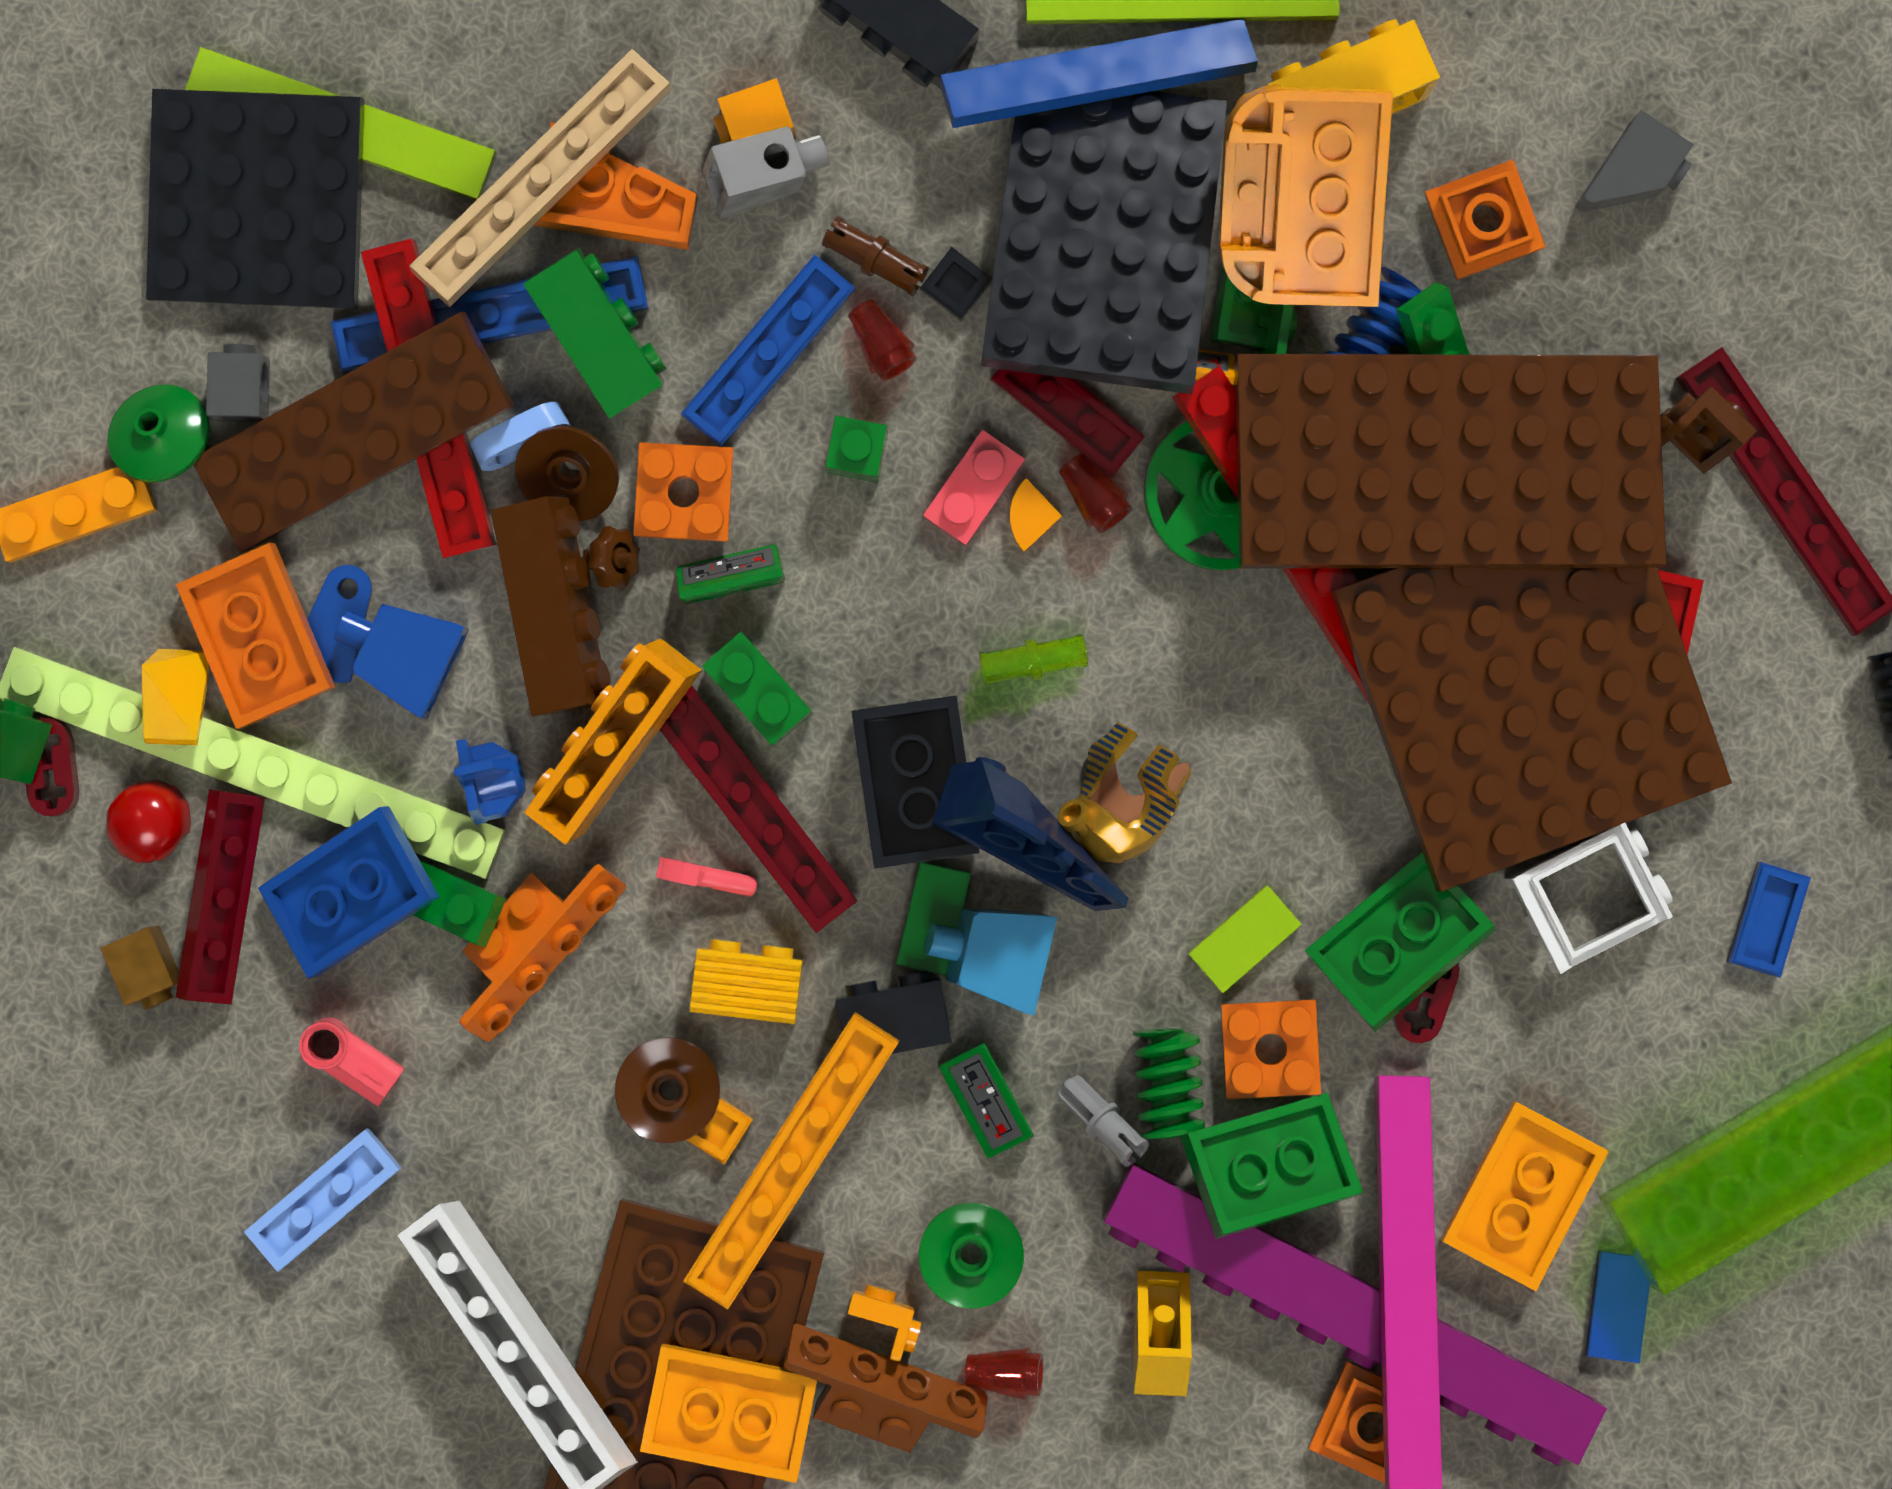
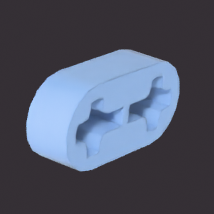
[470,402,571,471]

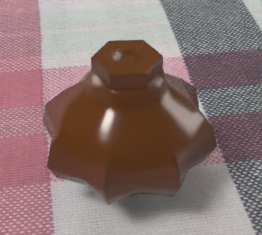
[583,526,640,590]

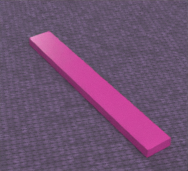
[1374,1075,1442,1489]

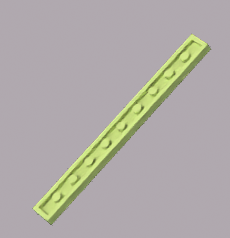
[0,647,506,879]

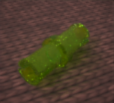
[979,634,1088,685]

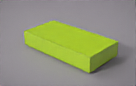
[1187,885,1302,993]

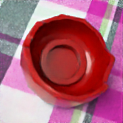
[106,779,191,863]

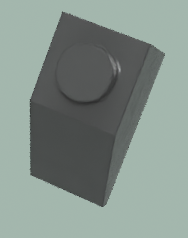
[1575,110,1694,212]

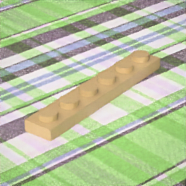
[409,49,671,307]

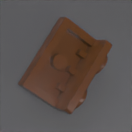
[1660,386,1757,474]

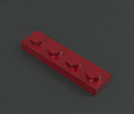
[175,789,265,1005]

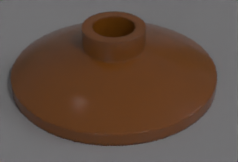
[515,426,619,522]
[615,1037,720,1143]

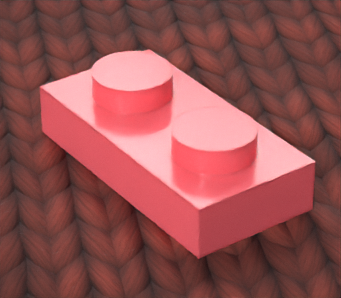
[923,430,1025,546]

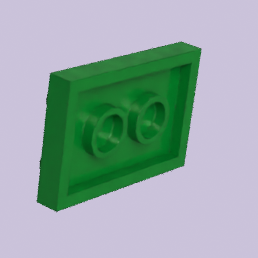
[1305,852,1496,1032]
[1181,1092,1363,1239]

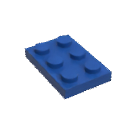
[258,806,439,978]

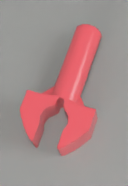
[656,857,757,897]

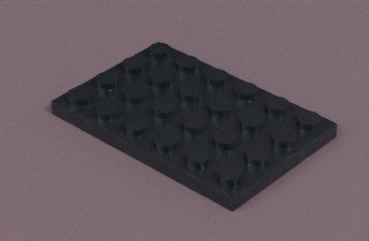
[981,91,1227,394]

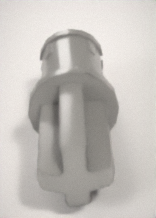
[1058,1075,1149,1167]

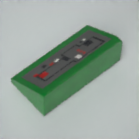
[676,544,785,605]
[938,1041,1034,1159]

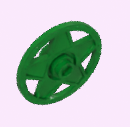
[1144,422,1240,571]

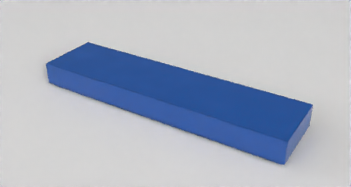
[681,254,855,447]

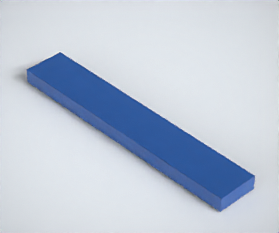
[940,19,1258,128]
[331,256,649,374]

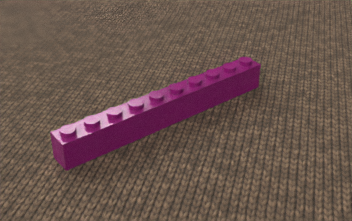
[1102,1163,1607,1466]

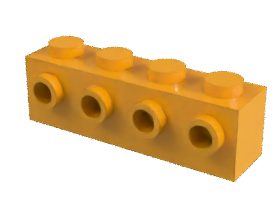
[524,638,702,845]

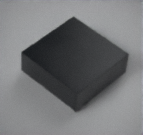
[920,247,993,321]

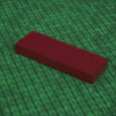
[990,369,1145,478]

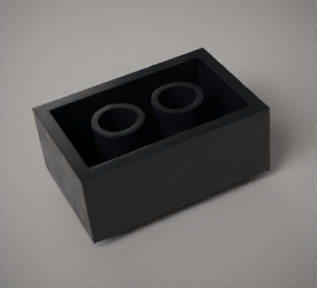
[851,695,980,869]

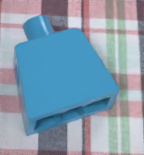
[924,908,1057,1016]

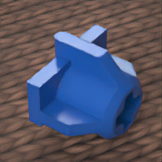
[454,739,526,825]

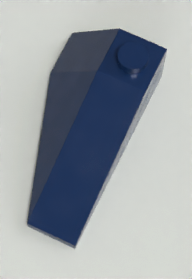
[932,757,1129,911]

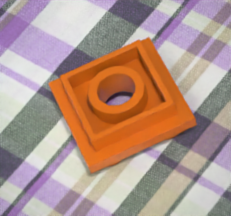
[1424,159,1546,281]
[634,442,734,542]
[1221,999,1321,1099]
[1308,1361,1385,1483]

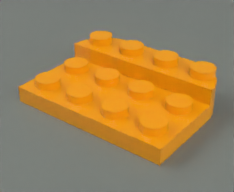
[1218,84,1393,307]

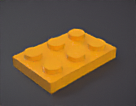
[1440,1100,1609,1291]
[640,1344,817,1483]

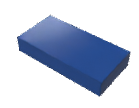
[1727,862,1811,978]
[1585,1250,1653,1363]

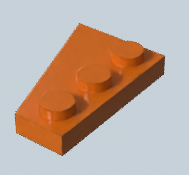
[534,121,698,250]

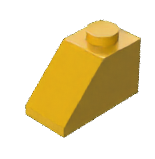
[1134,1270,1192,1397]

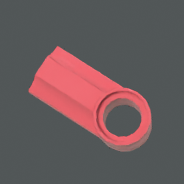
[299,1018,405,1107]

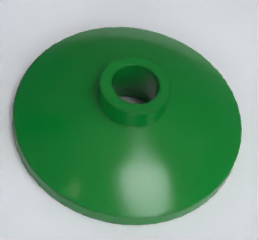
[107,384,210,483]
[919,1202,1024,1309]

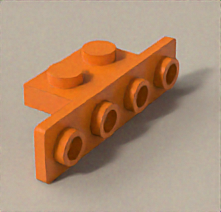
[459,864,626,1042]

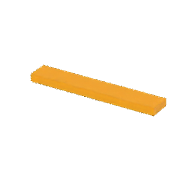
[683,1012,900,1310]

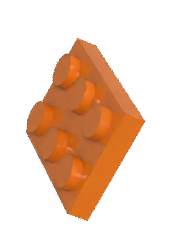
[175,543,336,729]

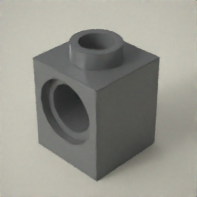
[206,344,270,422]

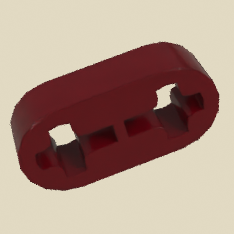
[25,718,80,817]
[1393,963,1460,1043]

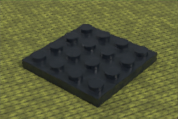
[146,89,365,309]

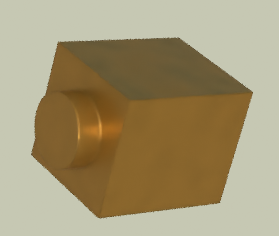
[100,925,179,1010]

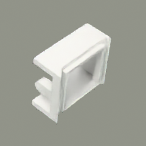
[1504,822,1673,974]

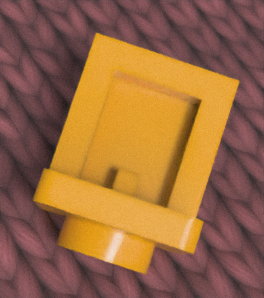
[847,1284,922,1362]

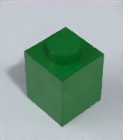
[825,415,888,483]

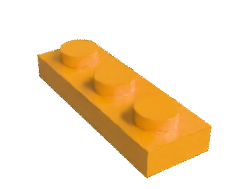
[0,467,158,563]

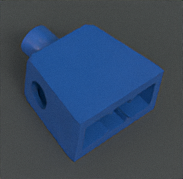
[334,604,469,719]

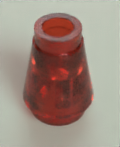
[848,300,917,381]
[1059,454,1132,533]
[965,1347,1044,1401]

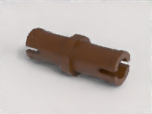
[822,217,929,296]

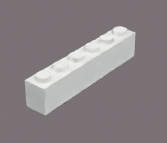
[398,1201,637,1489]

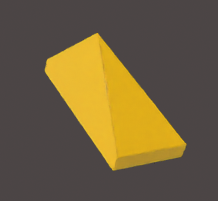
[142,649,210,746]

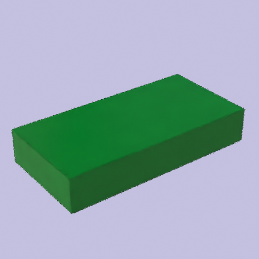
[896,862,971,976]

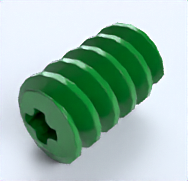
[1133,1029,1205,1139]

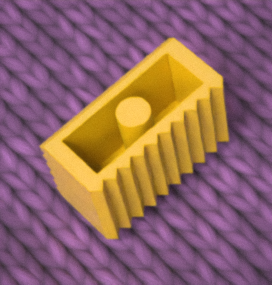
[690,939,804,1024]

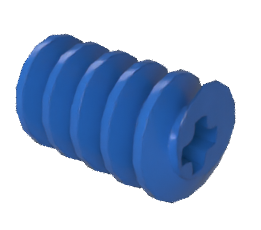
[1325,267,1422,354]

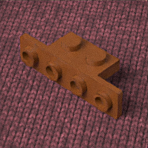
[783,1324,988,1453]

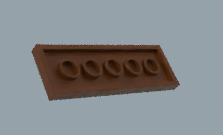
[194,312,515,552]

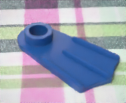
[307,565,372,683]

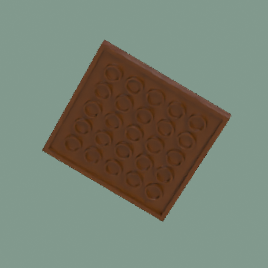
[1330,568,1732,892]

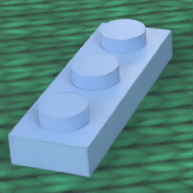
[244,1128,402,1272]

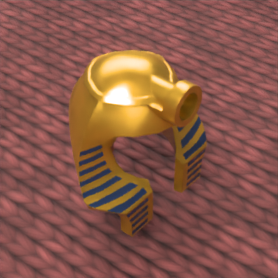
[1057,722,1191,863]

